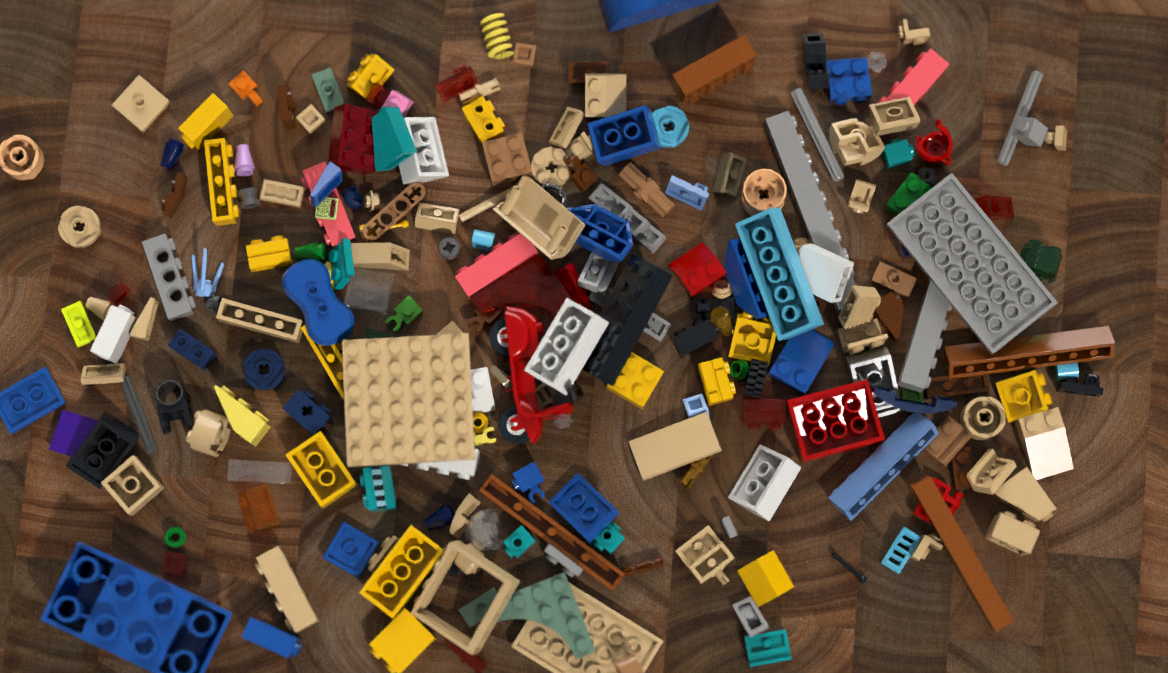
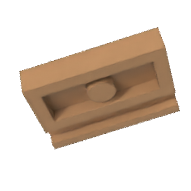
[923,416,972,467]

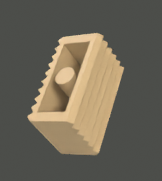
[838,285,881,331]

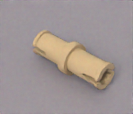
[458,78,501,106]

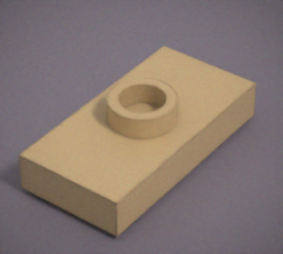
[549,107,585,149]
[260,179,305,208]
[81,363,126,385]

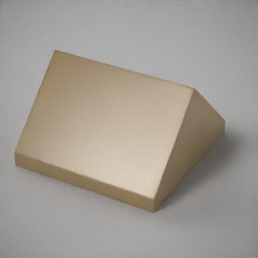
[869,97,920,136]

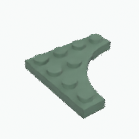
[486,572,596,659]

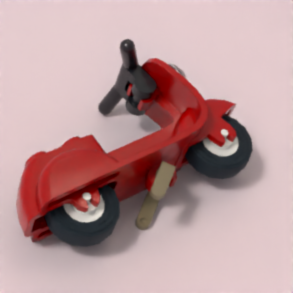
[490,306,584,445]

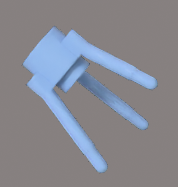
[191,248,224,297]

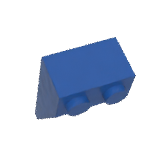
[768,330,835,396]

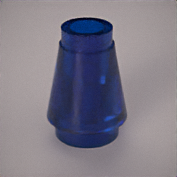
[160,138,185,170]
[424,505,455,531]

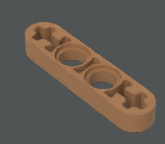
[361,182,426,243]

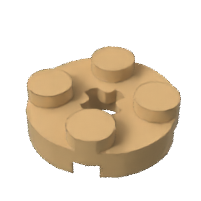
[531,147,572,187]
[58,206,101,248]

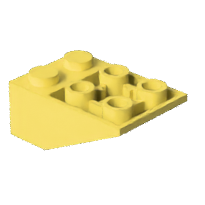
[214,385,271,447]

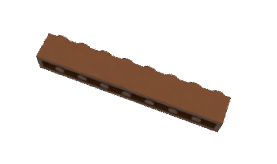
[944,326,1115,379]

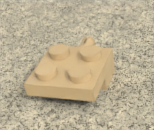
[675,525,734,586]

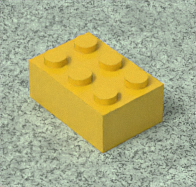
[286,431,358,509]

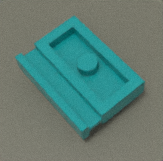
[329,238,355,290]
[744,629,792,667]

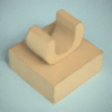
[1045,126,1067,151]

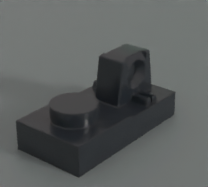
[692,298,735,320]
[1057,374,1104,397]

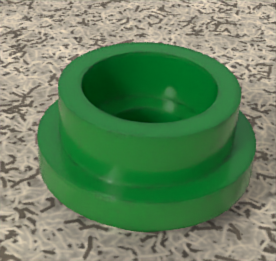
[730,359,749,380]
[165,527,186,548]

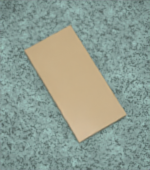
[629,412,722,481]

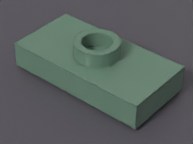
[312,67,345,113]
[458,587,498,628]

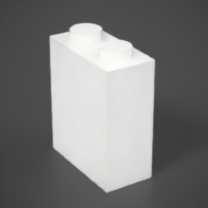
[798,244,854,303]
[90,304,138,364]

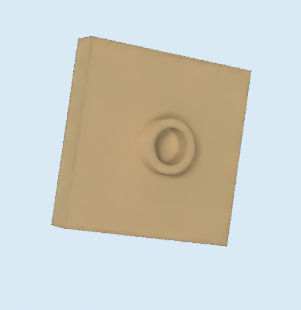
[112,75,171,133]

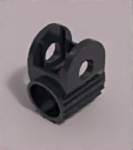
[154,378,194,435]

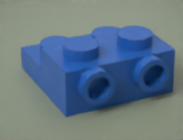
[826,58,872,105]

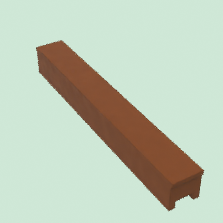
[479,474,625,592]
[908,476,1014,633]

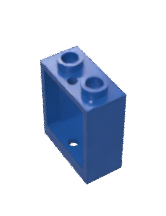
[242,618,303,658]

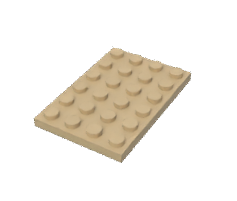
[511,574,663,673]

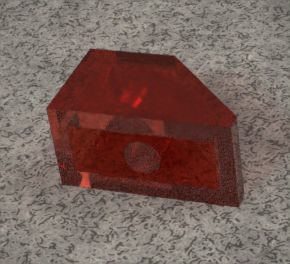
[974,195,1014,221]

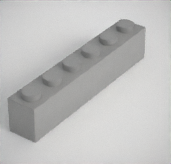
[897,278,952,393]

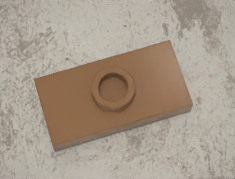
[871,262,917,298]

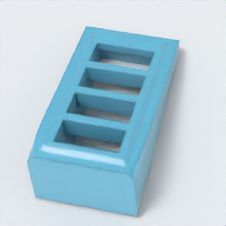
[881,527,922,574]

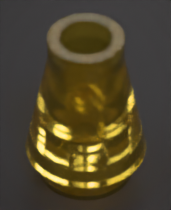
[710,307,734,336]

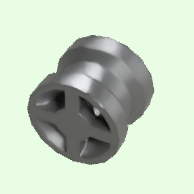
[237,187,260,209]
[439,237,460,260]

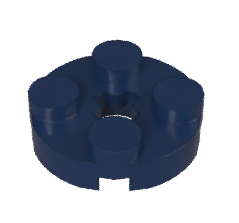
[243,349,286,391]

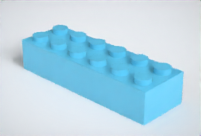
[735,208,824,341]

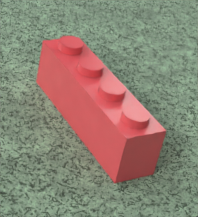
[878,49,949,106]
[301,162,357,249]
[455,231,538,300]

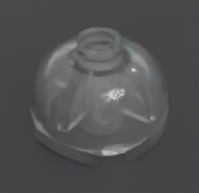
[465,508,503,552]

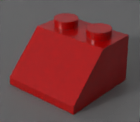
[668,242,727,299]

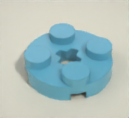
[653,106,689,148]

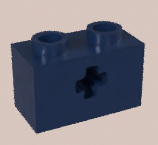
[168,329,217,372]
[282,389,332,436]

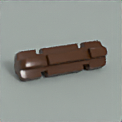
[623,556,665,577]

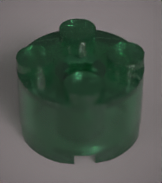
[1019,239,1062,283]

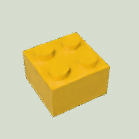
[606,352,664,409]

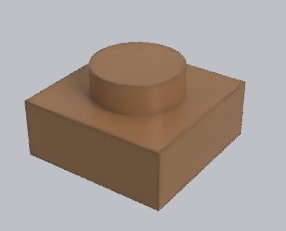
[513,43,536,67]

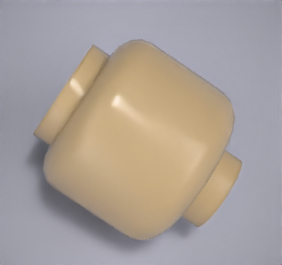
[454,543,485,574]

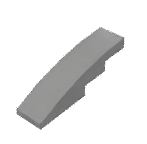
[588,183,666,254]
[588,287,671,342]

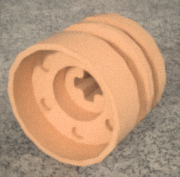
[742,169,787,216]

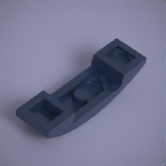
[871,386,957,413]

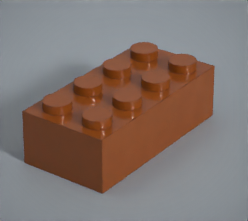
[671,35,757,105]

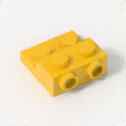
[729,311,776,366]
[996,370,1053,423]

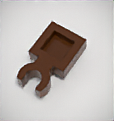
[467,297,504,335]

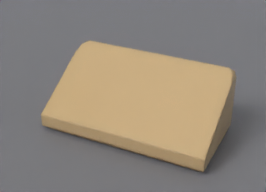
[415,203,460,234]

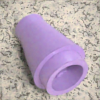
[234,144,255,177]

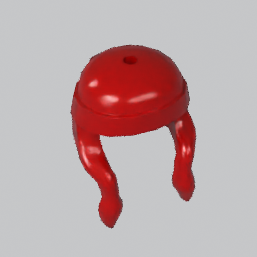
[915,119,953,166]

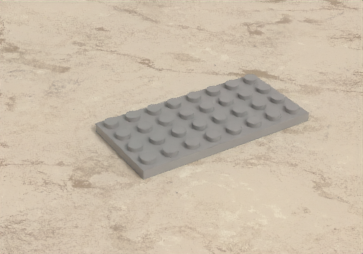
[886,173,1058,355]

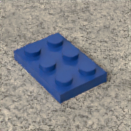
[0,367,67,434]
[548,473,619,543]

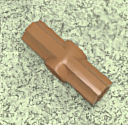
[618,162,675,218]

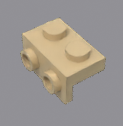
[966,449,1017,495]

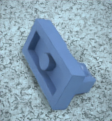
[665,175,710,211]

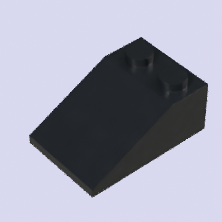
[65,410,139,489]

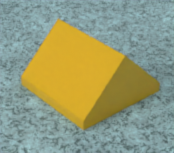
[737,550,794,607]

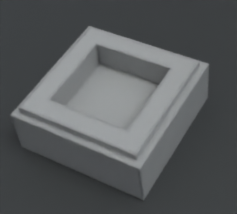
[720,516,737,539]

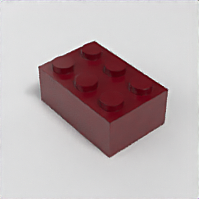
[328,104,379,175]

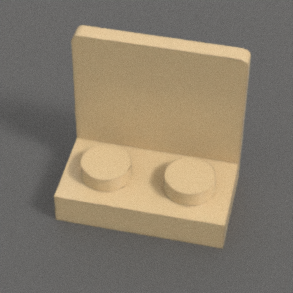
[837,318,888,355]

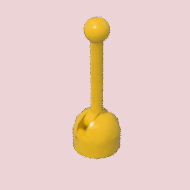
[359,220,409,241]

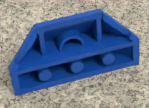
[567,204,633,262]
[724,238,769,319]

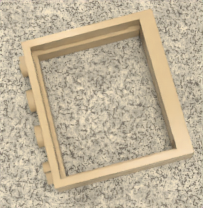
[411,540,520,655]

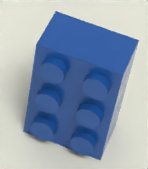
[587,105,662,167]

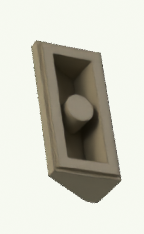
[712,152,747,198]

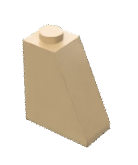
[351,242,410,270]
[991,467,1057,522]

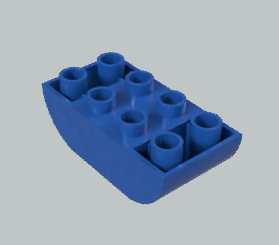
[40,542,233,673]

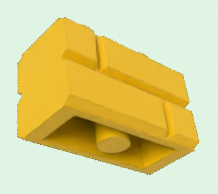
[246,236,293,272]
[698,358,736,406]

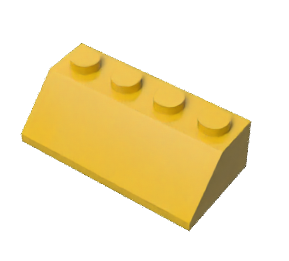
[359,525,444,619]

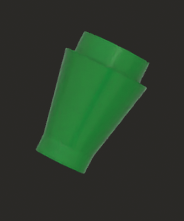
[295,241,326,262]

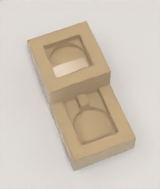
[450,493,481,539]

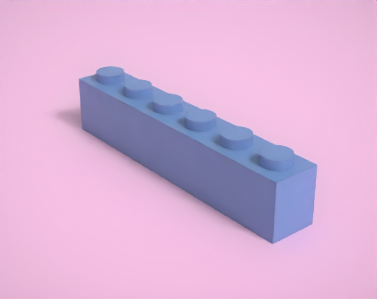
[828,412,939,521]

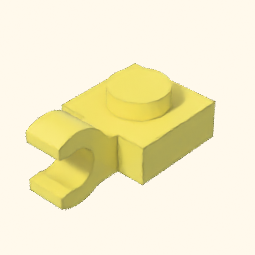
[474,427,497,446]

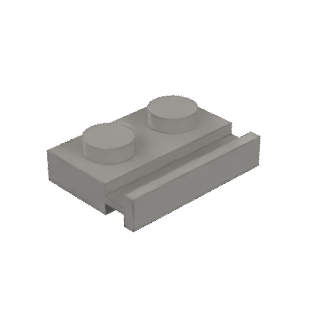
[577,252,620,295]
[544,544,583,577]

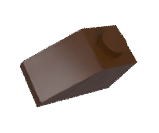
[873,291,904,342]

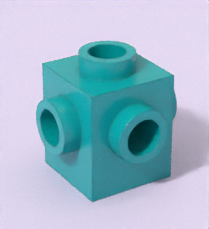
[593,521,625,554]

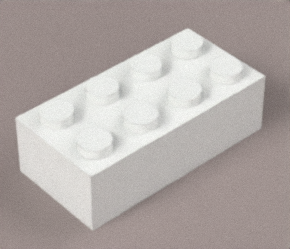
[524,298,609,395]

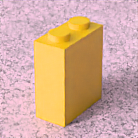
[178,93,233,151]
[369,608,436,673]

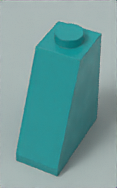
[372,106,417,171]

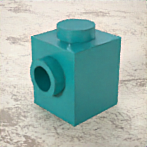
[882,138,914,169]
[503,525,536,559]

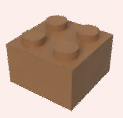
[482,133,533,187]

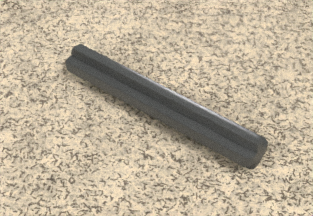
[119,375,158,454]

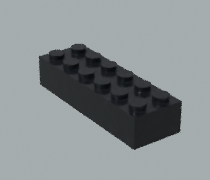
[582,254,673,386]

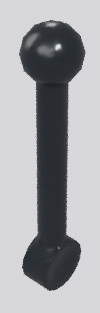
[831,552,867,583]

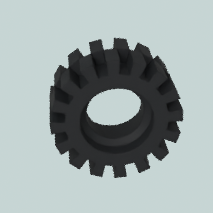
[743,358,768,399]

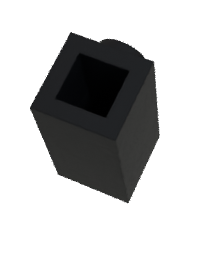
[672,318,720,359]

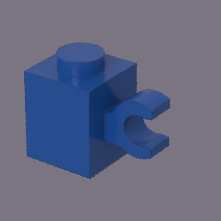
[511,462,545,504]

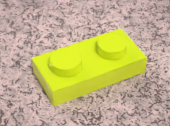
[61,301,97,348]

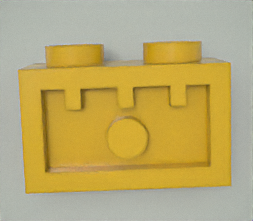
[346,54,394,102]

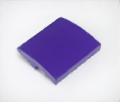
[49,410,97,456]

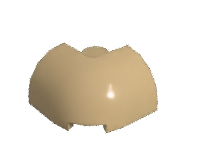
[829,119,885,166]

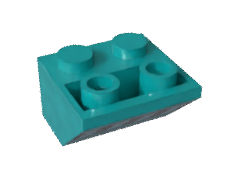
[360,466,397,513]

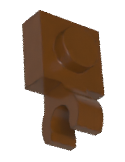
[564,154,598,192]

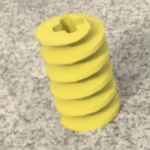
[480,13,514,59]

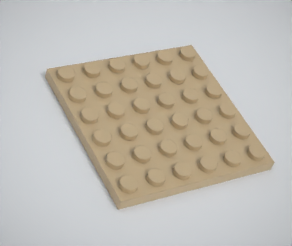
[342,333,475,467]

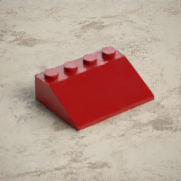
[787,379,885,463]

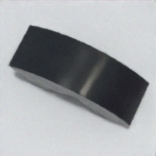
[802,33,830,90]

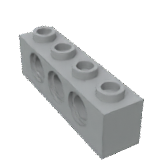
[142,234,196,322]

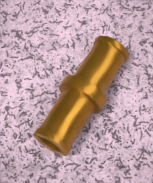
[679,454,714,489]

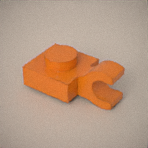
[228,70,263,106]

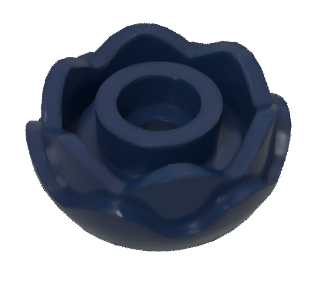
[342,184,363,209]

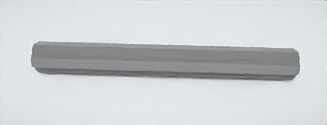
[997,71,1043,166]
[791,88,844,182]

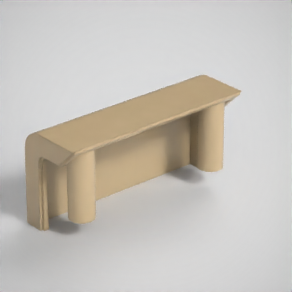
[493,175,586,260]

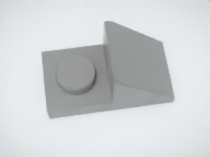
[732,596,769,637]

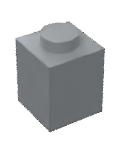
[1012,116,1048,147]

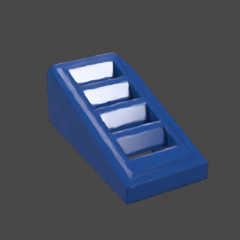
[310,162,343,207]

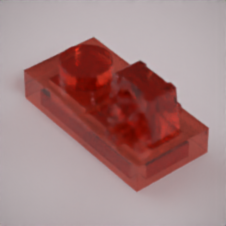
[434,65,479,103]

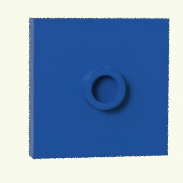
[322,521,380,579]

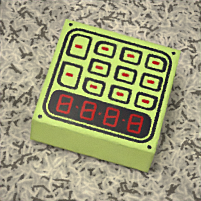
[315,198,339,220]

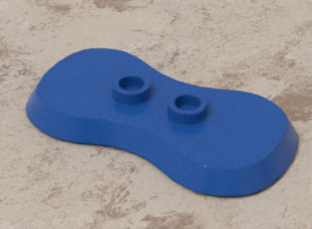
[282,259,355,346]

